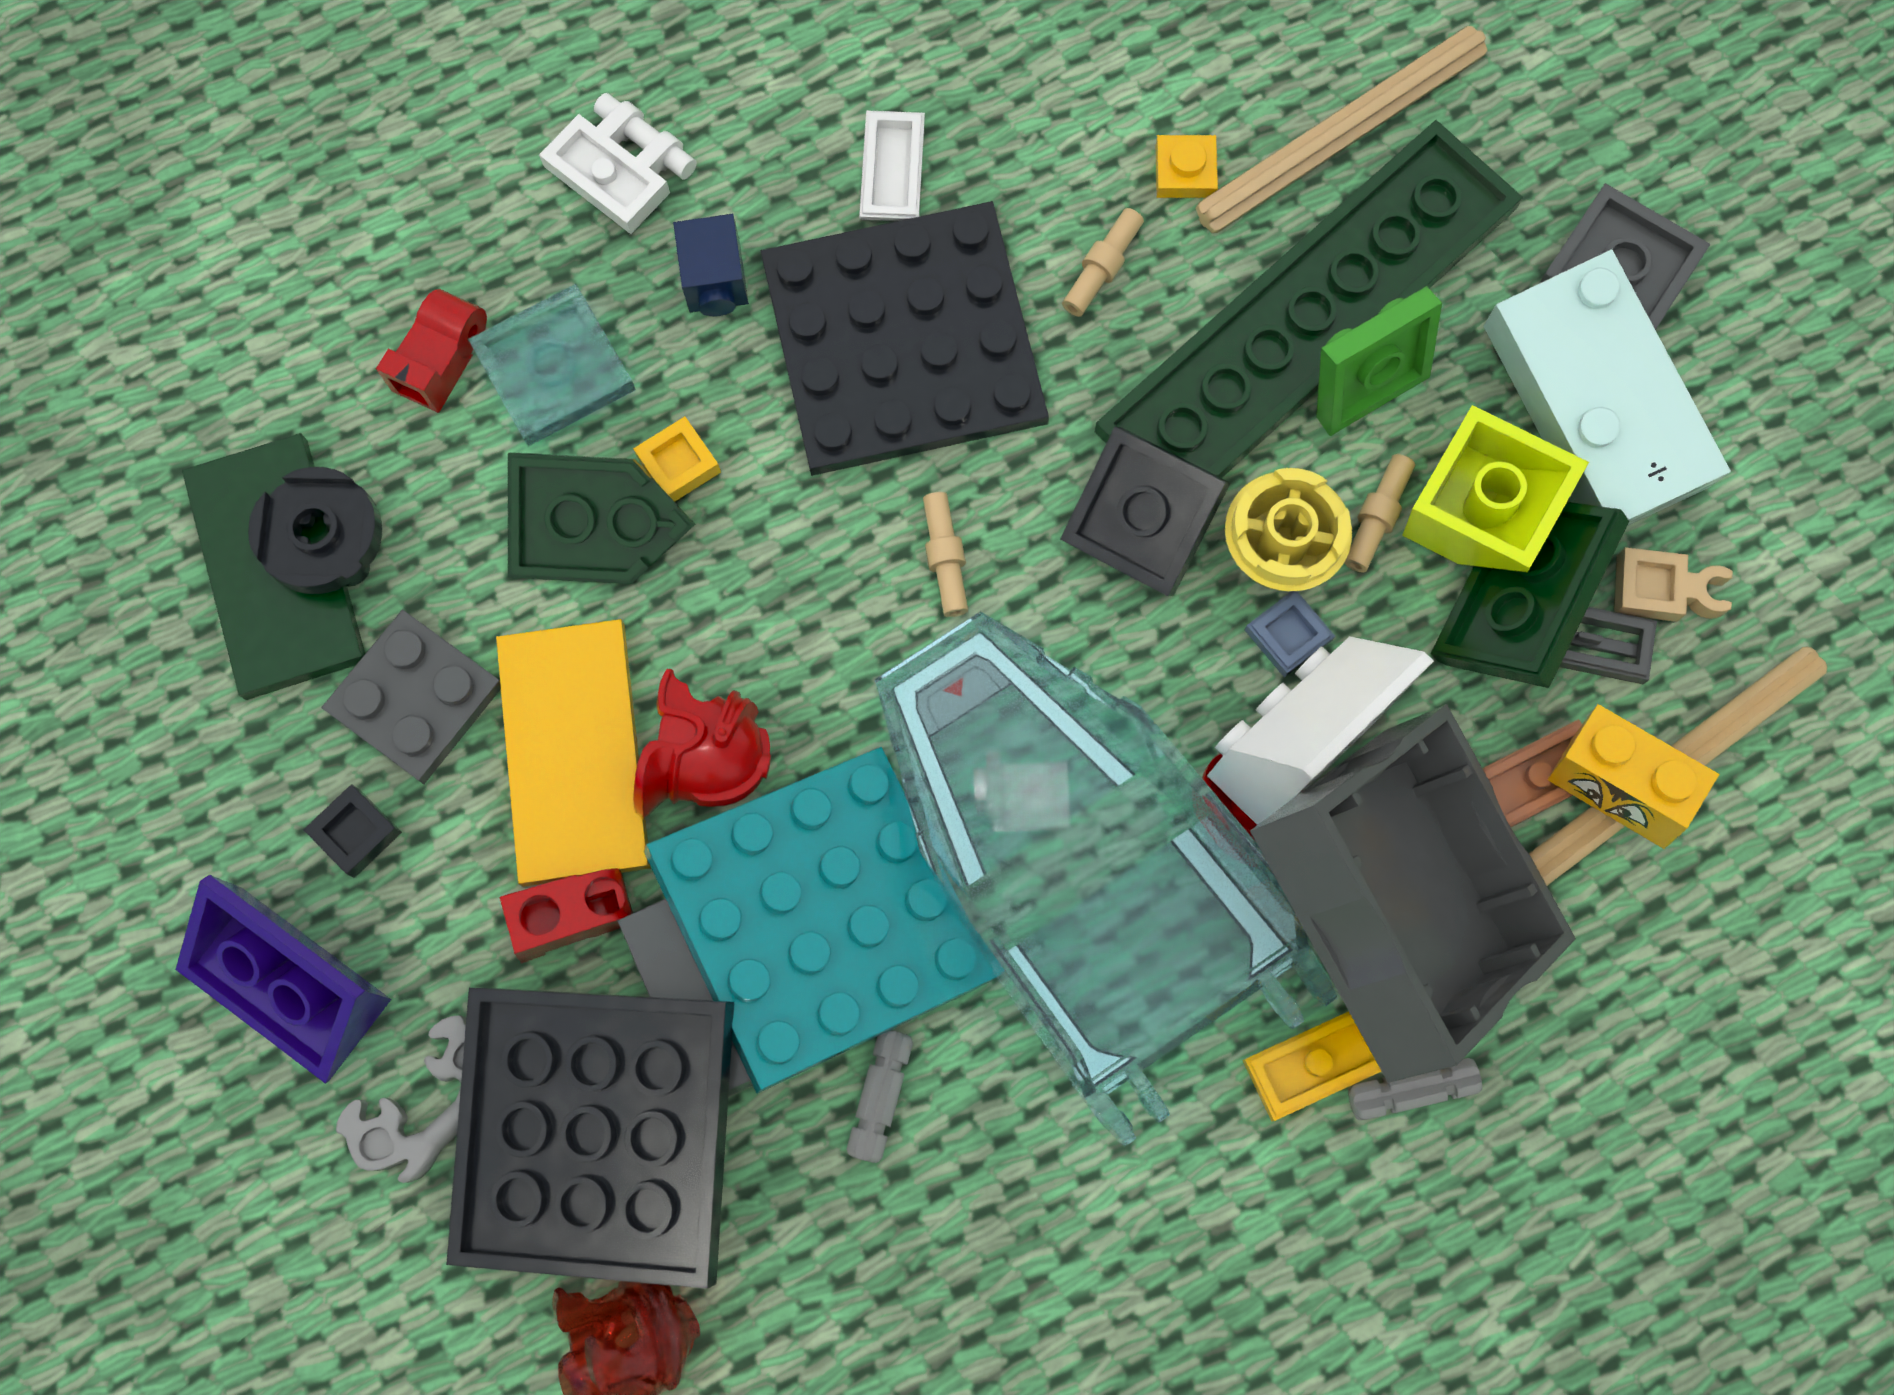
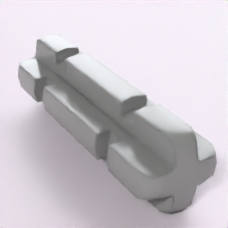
[847,1030,913,1163]
[1348,1058,1482,1120]

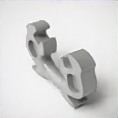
[336,1016,466,1183]

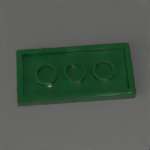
[182,433,365,700]

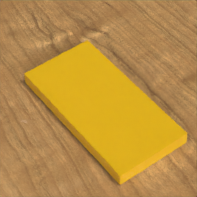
[496,619,651,887]

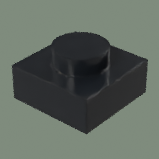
[303,784,402,878]

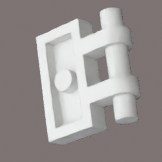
[539,93,697,234]

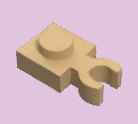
[1614,547,1733,622]

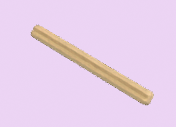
[1196,26,1487,233]
[1529,647,1827,886]

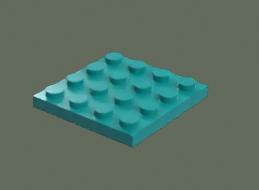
[644,747,997,1094]

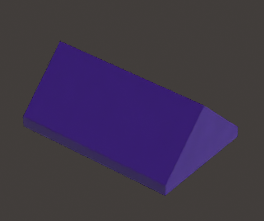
[175,875,391,1084]

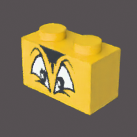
[1547,704,1720,849]

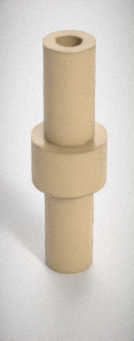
[1062,208,1144,317]
[1344,454,1416,572]
[923,492,968,617]

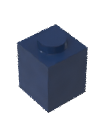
[673,213,749,317]

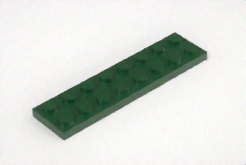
[1094,120,1523,478]

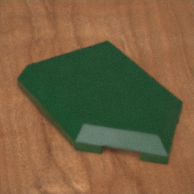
[508,452,696,584]

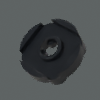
[248,467,382,594]

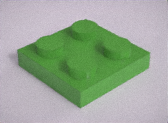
[1316,286,1442,436]

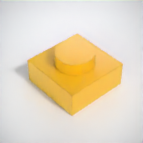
[1155,135,1218,198]
[633,416,721,502]

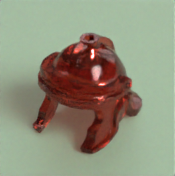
[552,1281,700,1395]

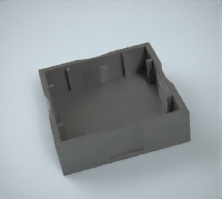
[1250,704,1576,1083]

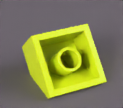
[1402,405,1589,572]

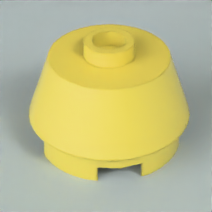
[1225,468,1352,591]

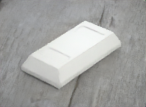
[859,111,925,221]

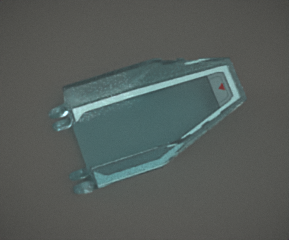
[875,611,1337,1147]

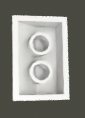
[1207,636,1434,825]

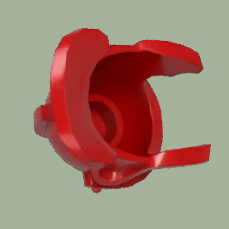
[633,669,771,820]

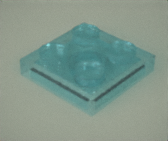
[468,284,636,447]

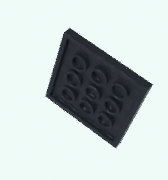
[760,201,1049,476]
[446,987,734,1289]

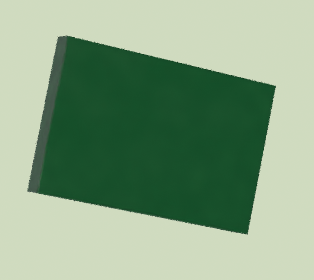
[1430,502,1629,688]

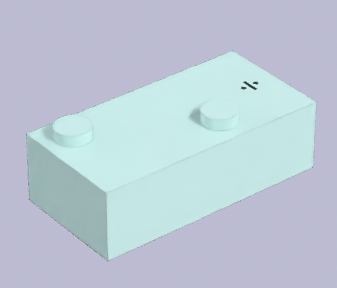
[1483,249,1731,526]

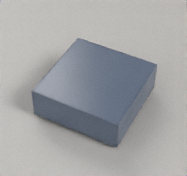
[1244,591,1335,678]

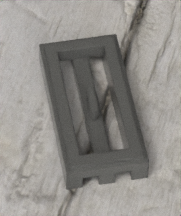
[1560,607,1657,684]

